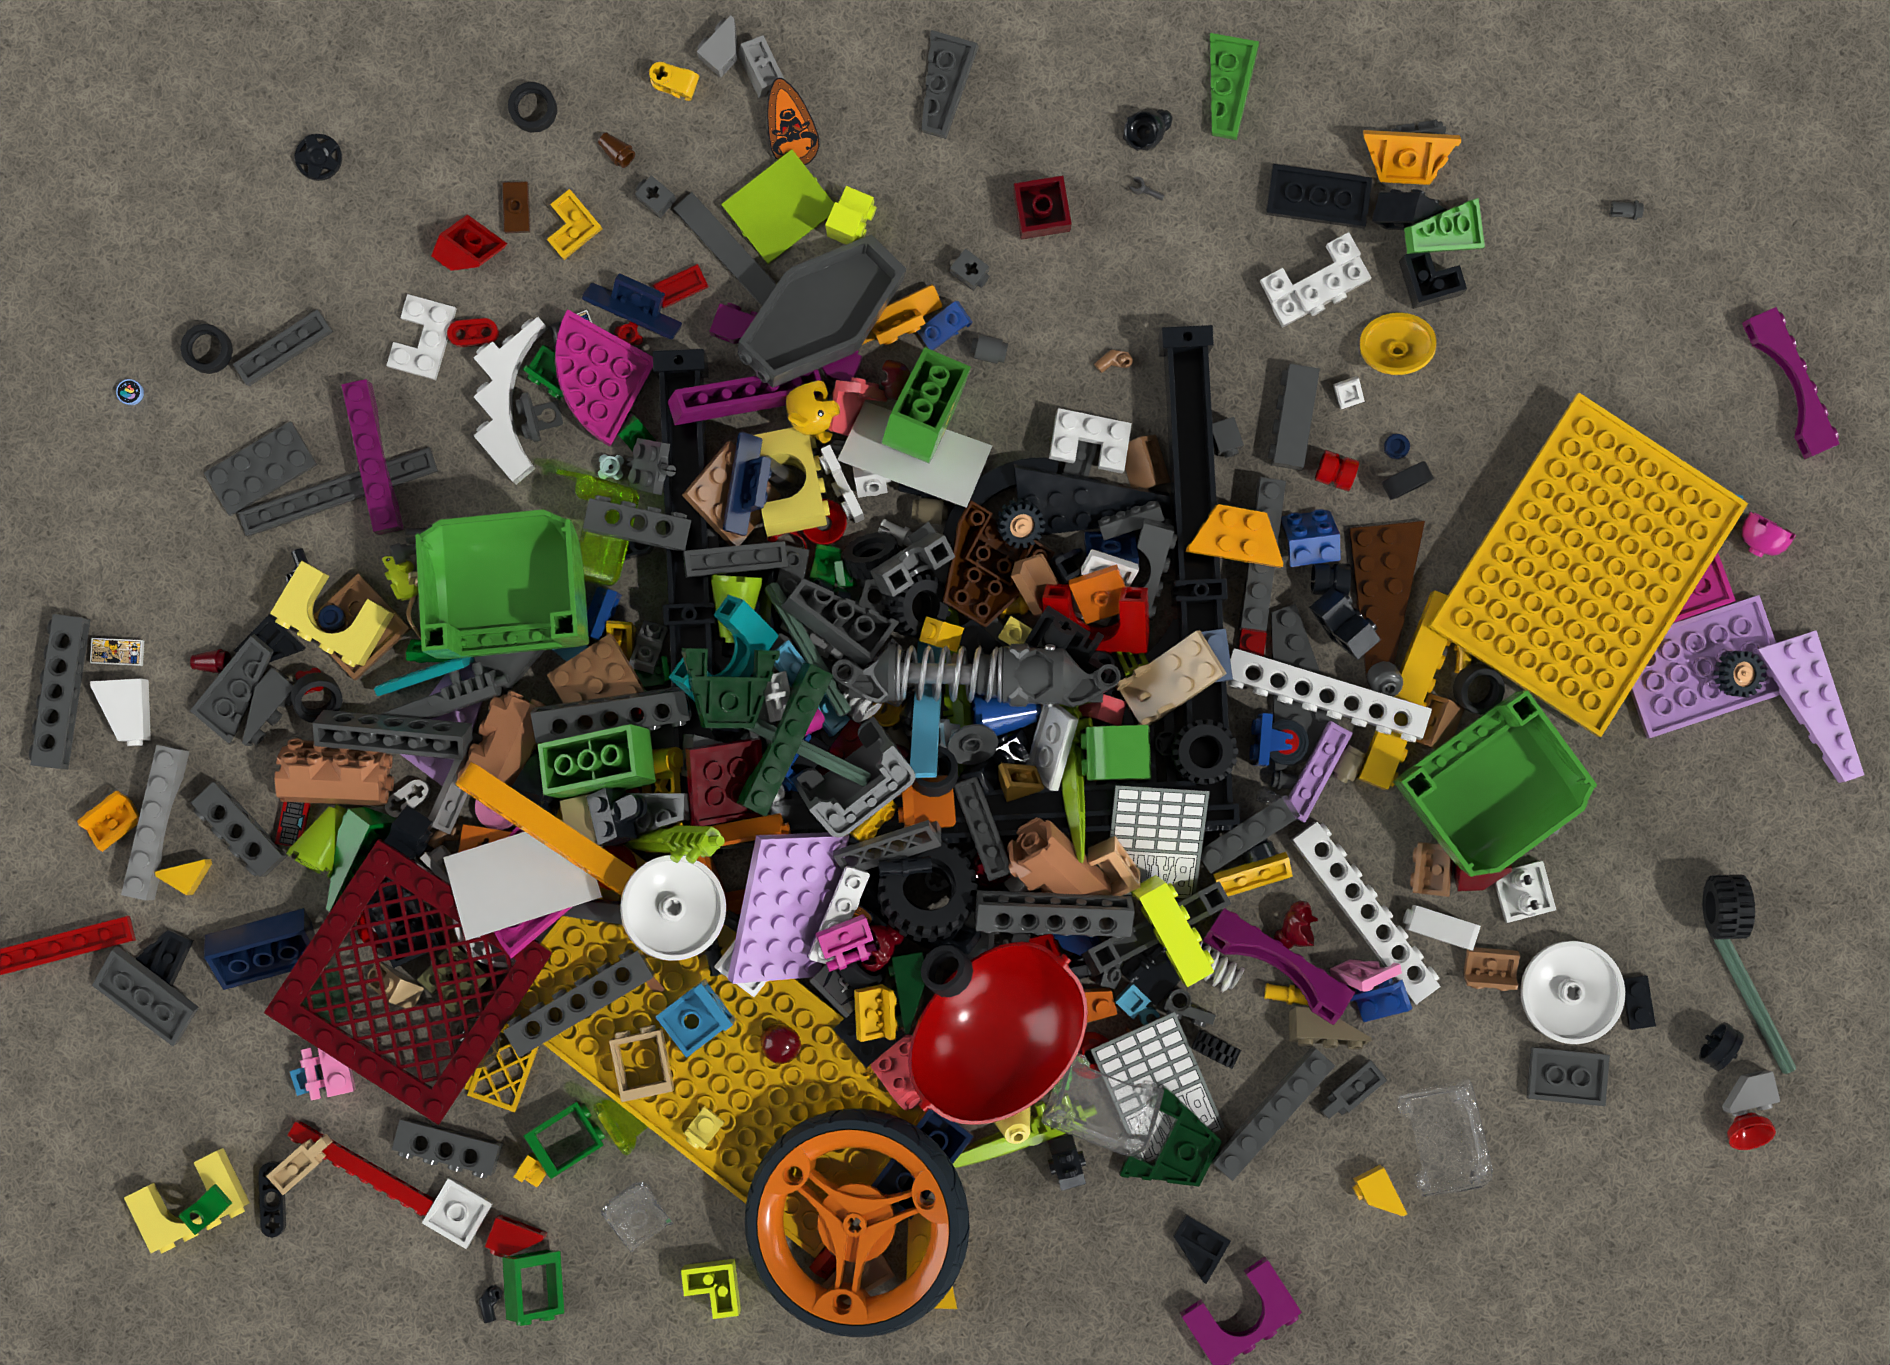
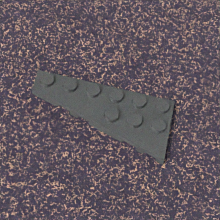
[1271,604,1347,772]

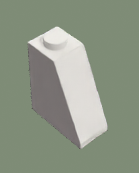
[90,679,151,746]
[1403,905,1481,950]

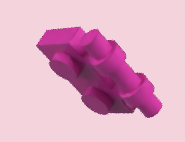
[815,914,877,972]

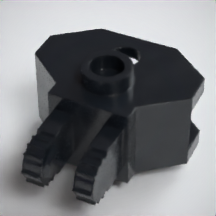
[1049,548,1084,584]
[989,728,1031,769]
[1048,1133,1086,1191]

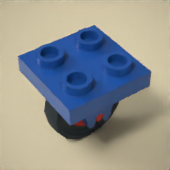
[1249,713,1309,767]

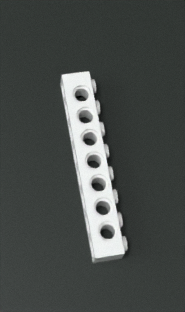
[1228,648,1432,743]
[1290,822,1441,1005]

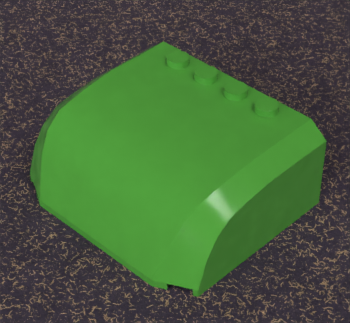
[415,510,589,659]
[1393,690,1597,877]

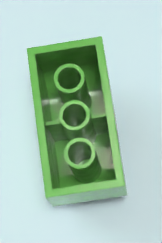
[882,347,971,464]
[538,724,656,799]
[1081,725,1151,781]

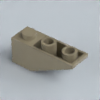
[1289,1007,1371,1050]

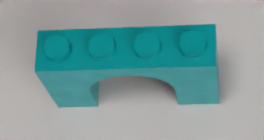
[669,595,779,702]

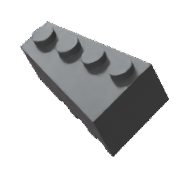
[781,578,899,668]

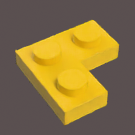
[547,189,602,260]

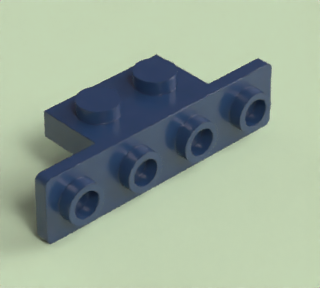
[582,273,682,339]
[723,432,772,536]

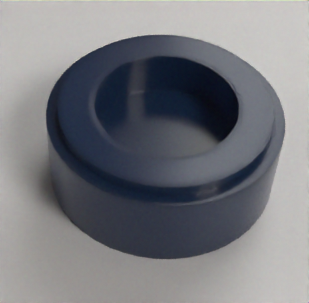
[1384,434,1410,459]
[318,605,346,631]

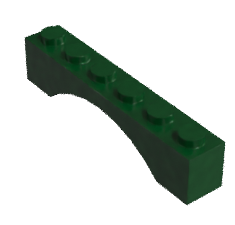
[736,663,833,816]

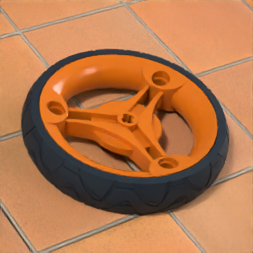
[745,1109,970,1337]

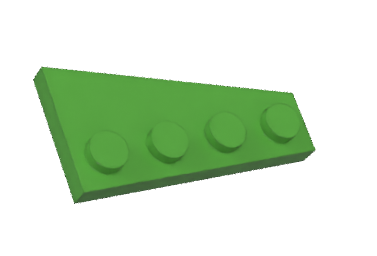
[1210,33,1259,140]
[1404,198,1485,254]

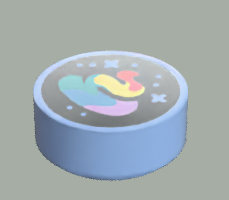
[116,379,144,405]

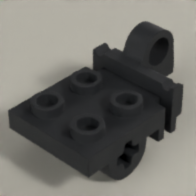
[1024,605,1115,682]

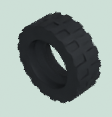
[842,532,900,580]

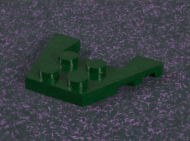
[682,648,780,728]
[1119,1085,1222,1187]

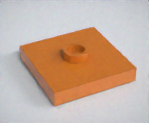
[1069,564,1126,624]

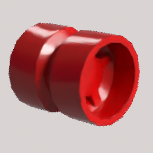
[1315,450,1359,492]

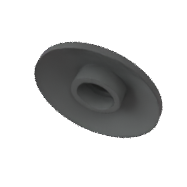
[947,724,998,765]

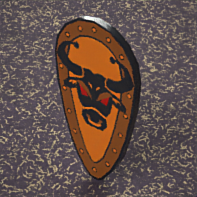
[767,78,820,165]

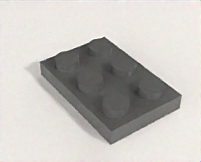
[1527,1047,1610,1106]

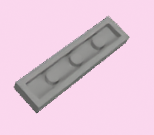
[428,732,483,834]

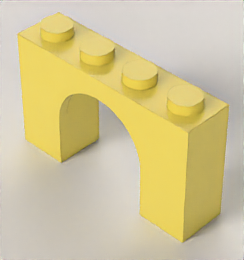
[754,427,830,537]
[270,561,394,667]
[124,1148,250,1254]

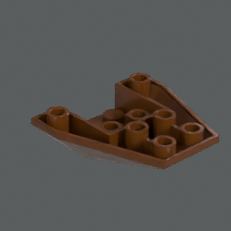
[942,500,1055,628]

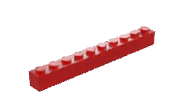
[287,1120,435,1216]

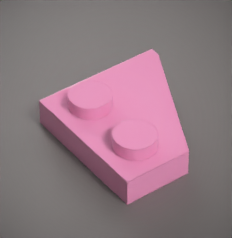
[1330,960,1402,991]

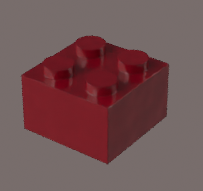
[1013,175,1072,240]

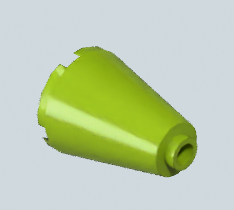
[711,575,762,643]
[286,805,348,878]

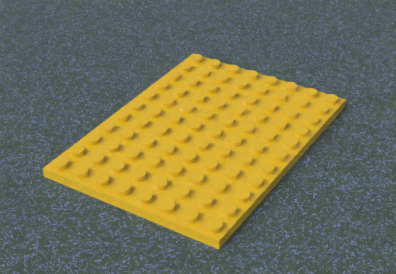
[1428,393,1748,737]

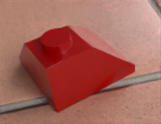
[431,214,508,271]

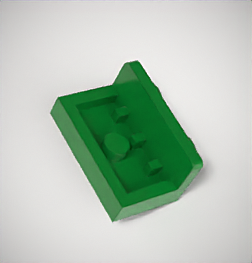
[523,345,564,400]

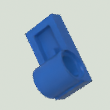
[917,301,973,350]

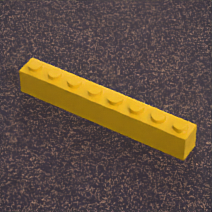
[1356,590,1452,790]

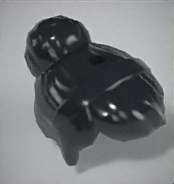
[1123,109,1173,151]

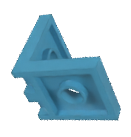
[656,978,736,1058]

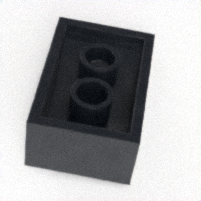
[367,884,444,968]

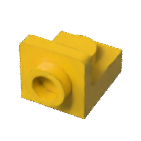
[514,1152,547,1187]

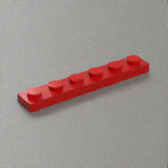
[0,916,136,976]

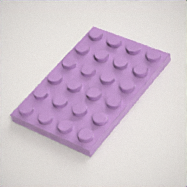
[1630,595,1780,739]
[728,832,849,984]

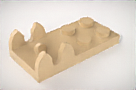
[1115,630,1227,727]

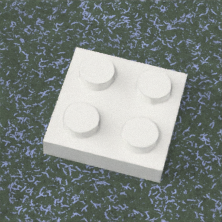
[422,1177,494,1249]

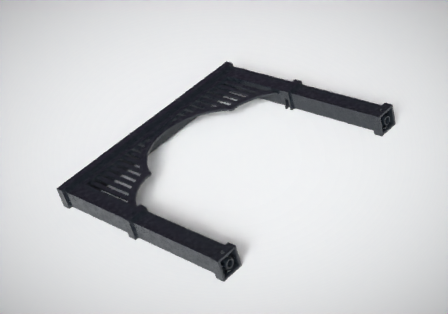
[653,325,1240,856]

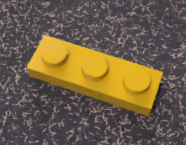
[1213,852,1293,897]

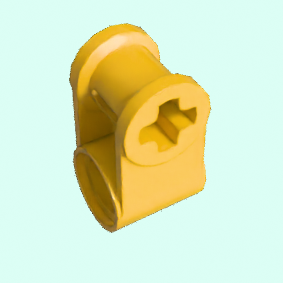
[649,62,699,101]

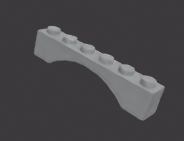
[121,745,190,900]

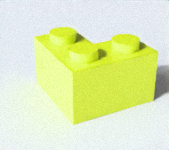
[825,186,877,245]
[681,1259,741,1319]

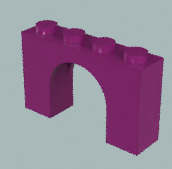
[1180,1256,1302,1365]

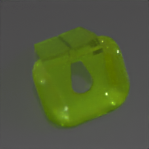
[593,1099,648,1155]

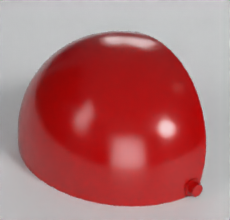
[908,942,1088,1125]

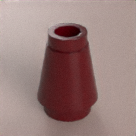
[190,649,231,674]

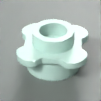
[598,454,624,480]

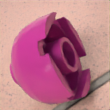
[1741,511,1796,558]

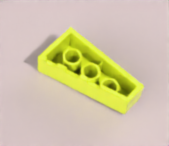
[1131,875,1214,987]

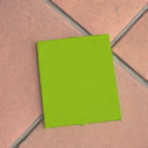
[721,149,834,264]

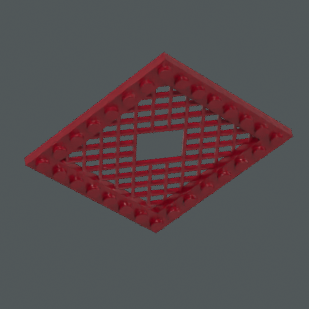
[264,839,554,1125]

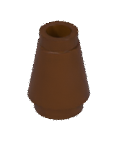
[598,132,635,168]

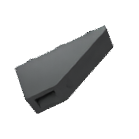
[242,668,295,746]

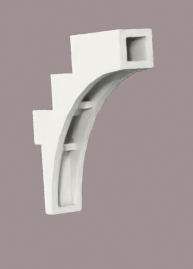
[473,317,548,485]

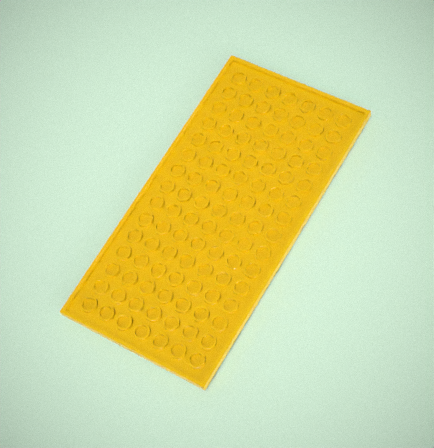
[510,844,929,1258]

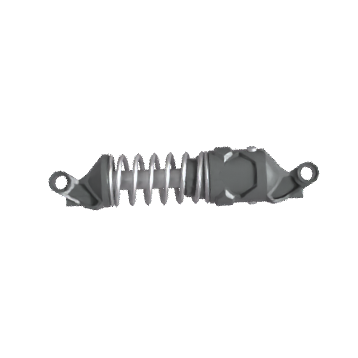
[832,643,1121,708]

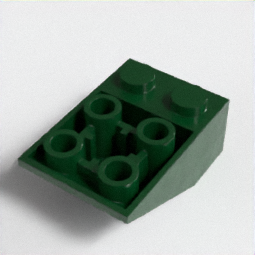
[888,950,925,1034]

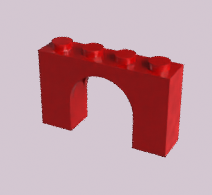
[1042,584,1150,654]

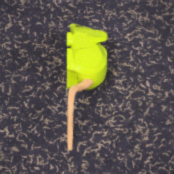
[382,556,421,640]

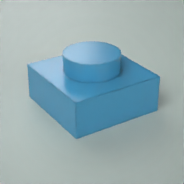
[290,1065,323,1096]

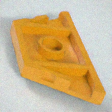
[1363,130,1461,185]
[1186,504,1283,568]

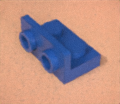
[587,587,622,640]
[1350,978,1412,1023]

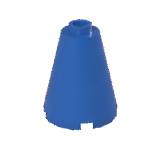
[971,692,1041,736]

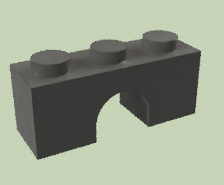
[870,532,955,597]

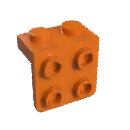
[897,775,956,828]

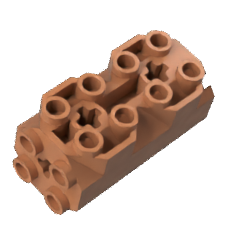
[457,690,546,788]
[274,738,394,806]
[1007,817,1112,917]

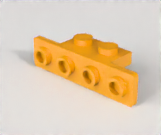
[862,284,943,345]

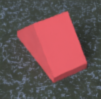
[1078,694,1127,726]

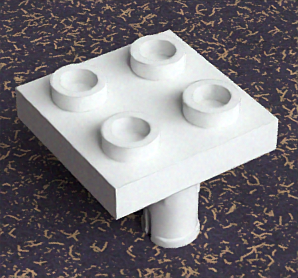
[1494,861,1556,923]

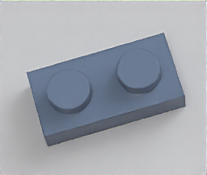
[1201,629,1233,682]

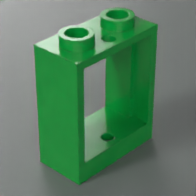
[524,1101,606,1180]
[502,1249,564,1326]

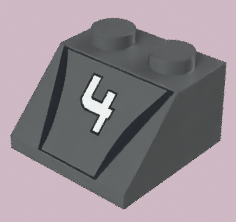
[810,965,856,1018]

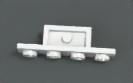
[808,866,870,964]

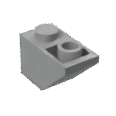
[697,15,738,78]
[1722,1070,1780,1116]

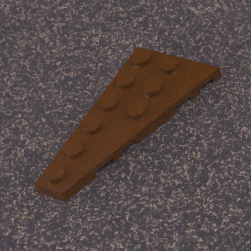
[1349,521,1425,679]

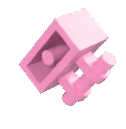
[300,1048,356,1100]

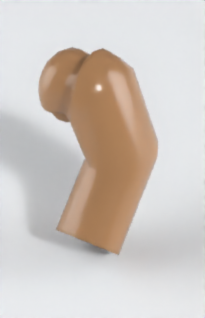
[1094,350,1133,373]
[427,824,462,849]

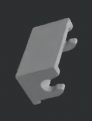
[738,35,784,98]

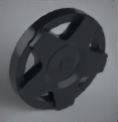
[294,134,342,181]

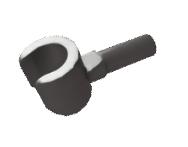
[1130,177,1164,200]

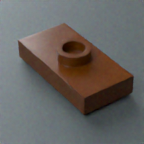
[503,182,530,234]

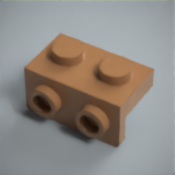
[1410,842,1453,897]
[1463,947,1520,991]

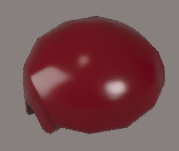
[881,360,911,401]
[760,1023,801,1064]

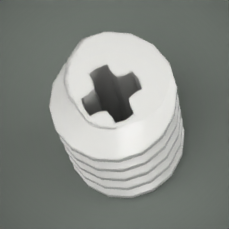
[833,665,882,722]
[1199,940,1244,993]

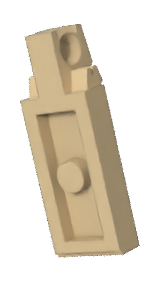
[266,1134,333,1195]

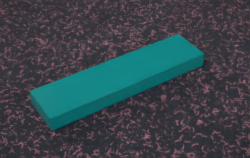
[374,657,475,697]

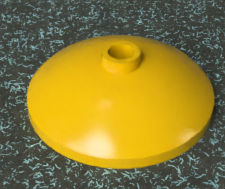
[1360,313,1436,375]

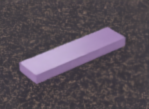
[1288,721,1353,823]

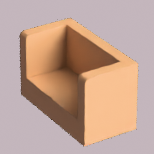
[1088,836,1141,896]

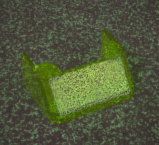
[556,469,639,586]

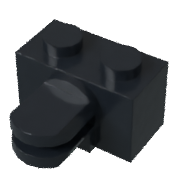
[586,788,647,846]

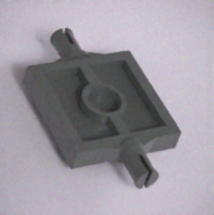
[626,438,676,495]

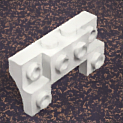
[1260,232,1371,328]

